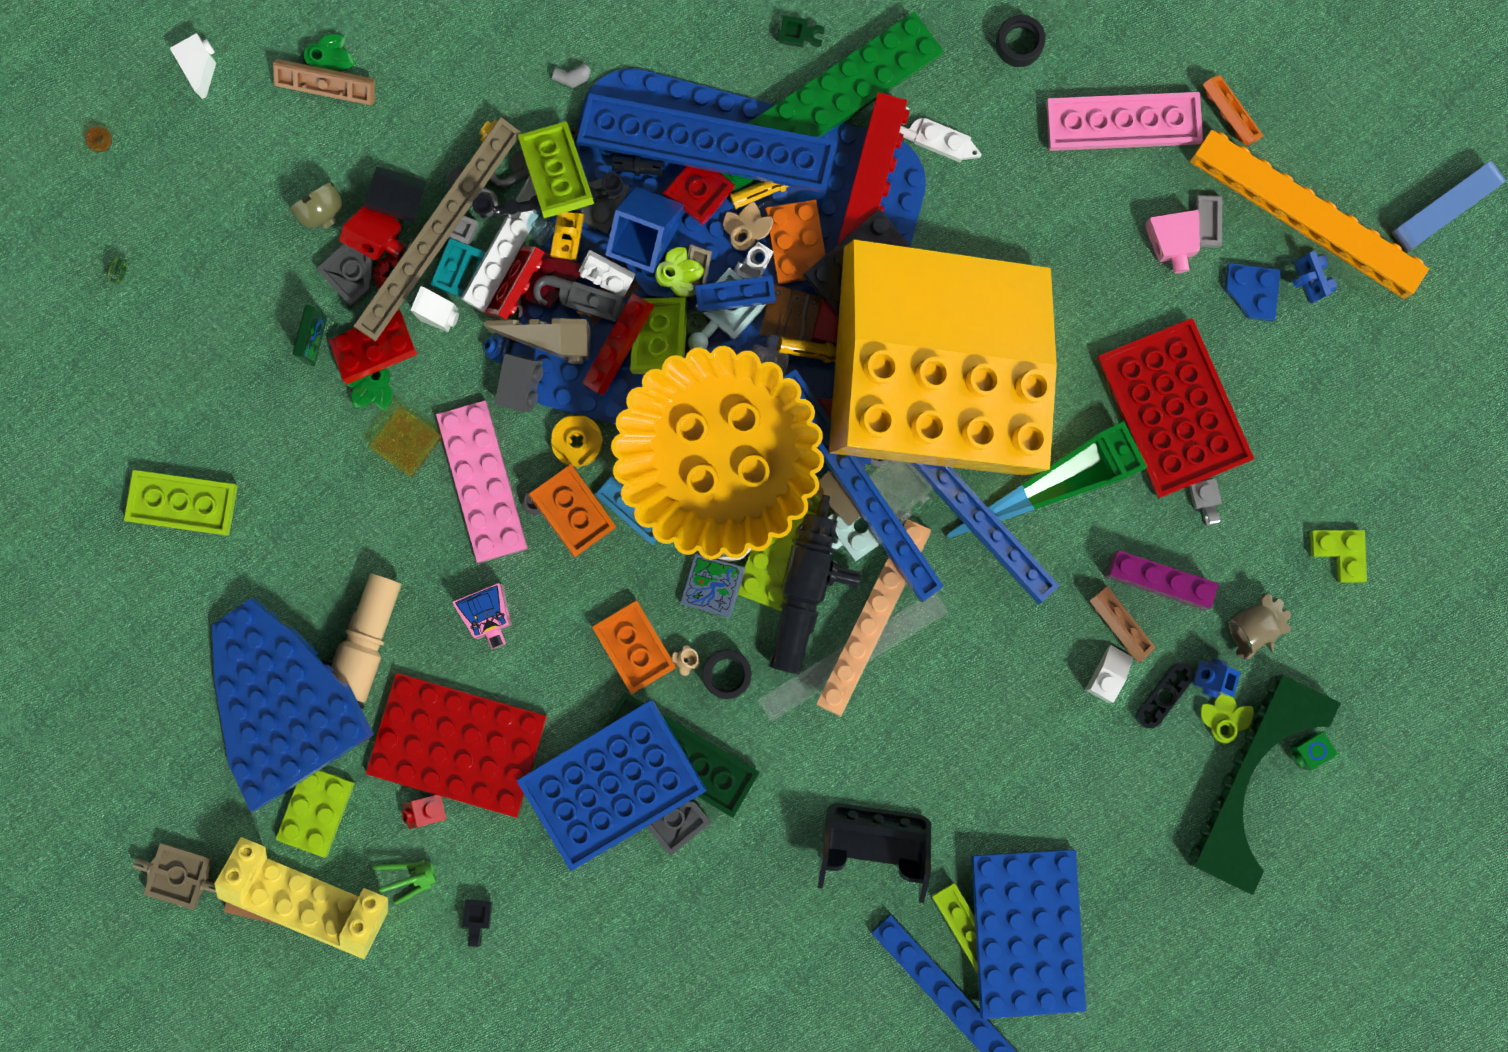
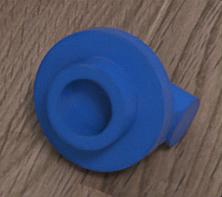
[484,334,512,364]

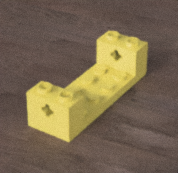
[214,837,388,960]

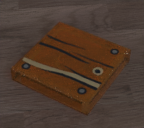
[760,285,822,342]

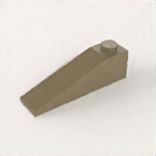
[485,318,591,364]

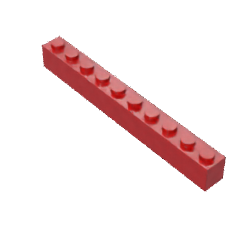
[811,92,910,346]

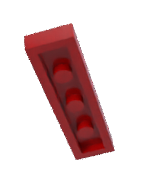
[582,293,654,396]

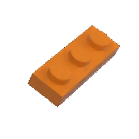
[1203,75,1264,146]

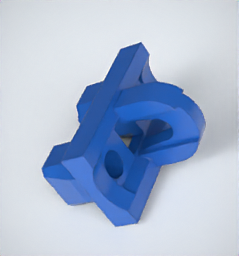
[1292,251,1338,304]

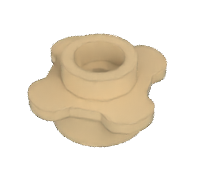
[671,646,700,676]

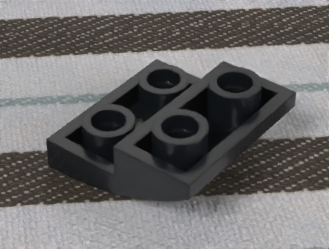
[364,166,427,223]

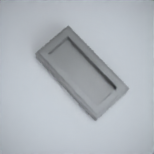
[1195,195,1222,248]

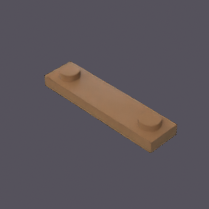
[273,59,375,105]

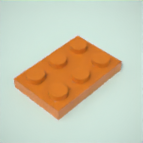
[766,200,826,284]
[528,464,616,558]
[592,600,677,695]

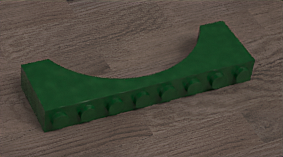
[1189,675,1341,895]

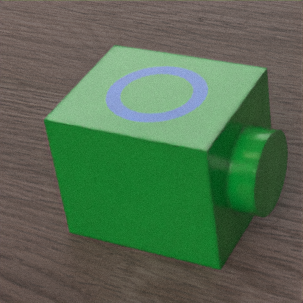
[1290,731,1338,771]

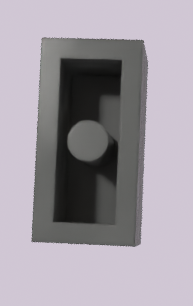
[494,354,543,412]

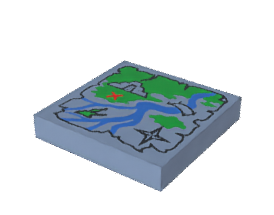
[680,554,746,618]

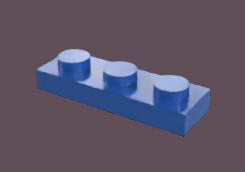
[695,275,776,313]

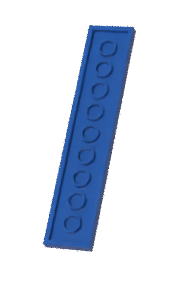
[577,93,838,193]

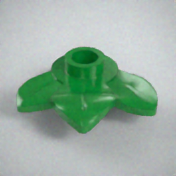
[304,34,355,72]
[347,368,393,411]

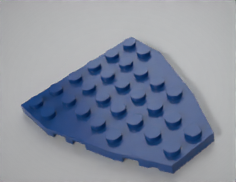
[212,599,374,812]

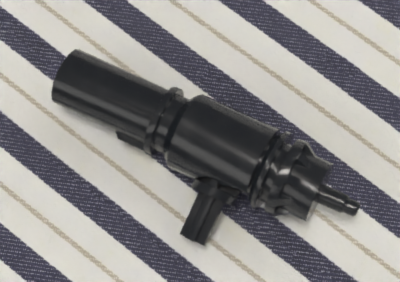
[768,494,861,674]

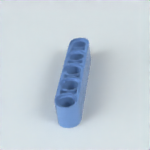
[1391,160,1507,253]

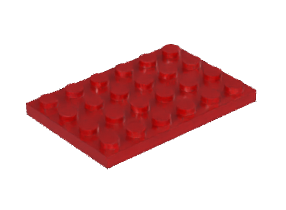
[1097,318,1255,499]
[366,673,548,818]

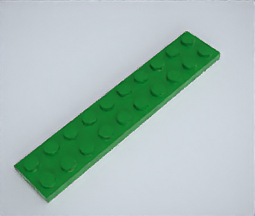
[720,11,944,193]

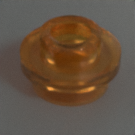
[86,127,112,152]

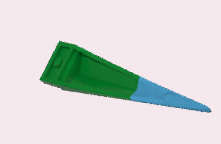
[947,421,1148,538]

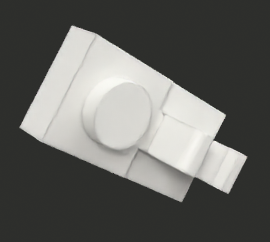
[578,250,636,298]

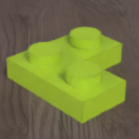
[1310,530,1367,583]

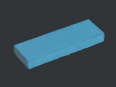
[594,475,657,546]

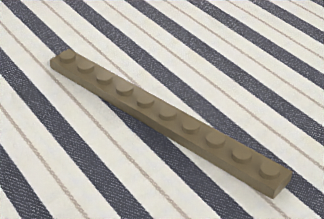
[353,117,522,341]

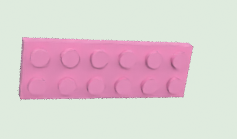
[1046,92,1203,151]
[436,400,528,563]

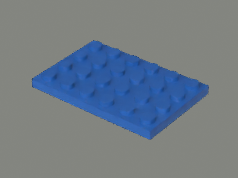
[517,699,707,871]
[971,849,1086,1019]

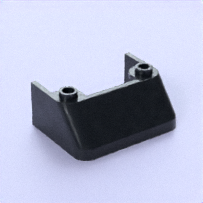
[817,803,931,903]

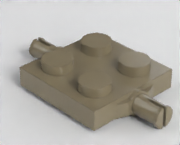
[133,842,217,910]

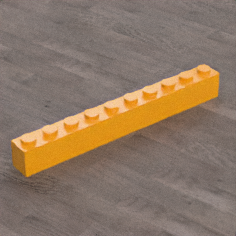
[1190,130,1430,299]

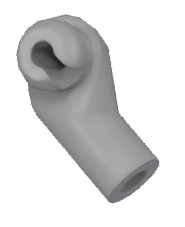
[552,64,590,88]

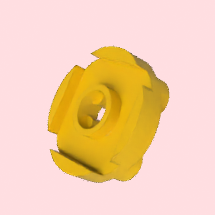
[551,416,604,468]

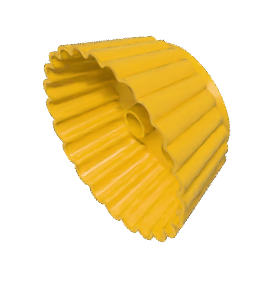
[611,346,824,560]

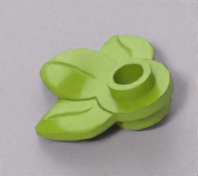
[655,247,704,297]
[1201,694,1254,743]

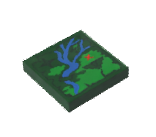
[293,305,327,367]

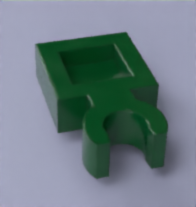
[779,15,825,48]

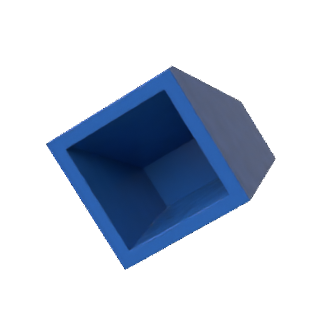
[606,187,684,273]

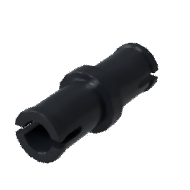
[612,155,665,177]

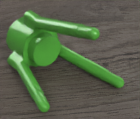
[371,860,437,905]

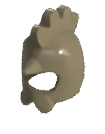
[1228,593,1291,661]

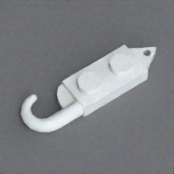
[899,107,982,163]

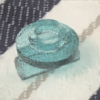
[530,216,556,245]

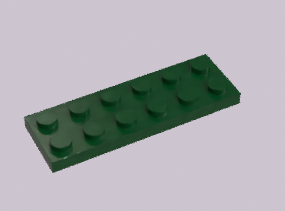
[603,692,760,818]

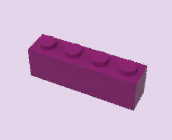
[1105,550,1219,610]

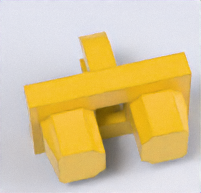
[550,212,584,261]

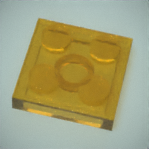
[369,406,442,478]

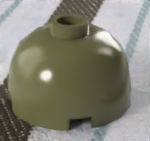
[288,182,342,230]

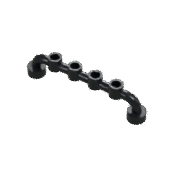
[472,172,623,219]

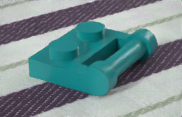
[430,238,486,298]

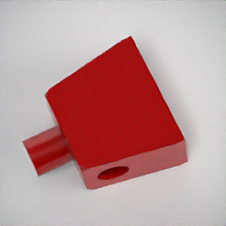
[339,206,406,260]

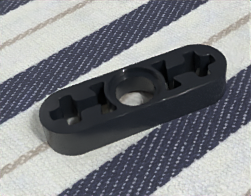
[1136,664,1194,728]

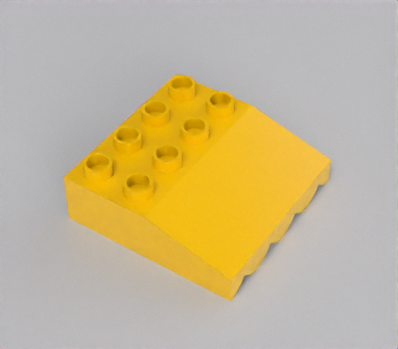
[829,240,1057,476]

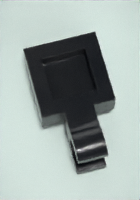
[462,899,493,947]

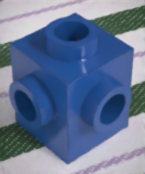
[1194,658,1241,698]

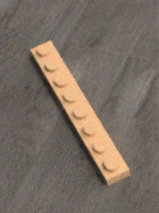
[817,519,931,717]

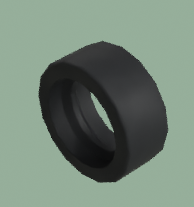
[996,15,1046,67]
[702,650,752,699]

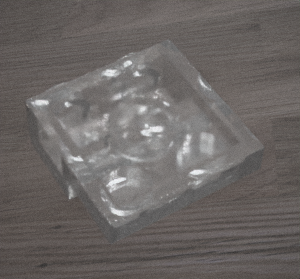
[869,460,934,523]

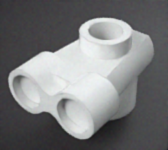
[733,242,774,279]

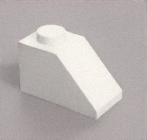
[170,33,216,99]
[411,286,459,332]
[1085,645,1133,703]

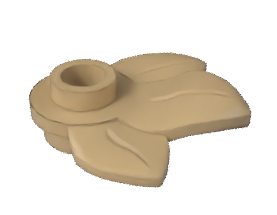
[723,202,773,251]

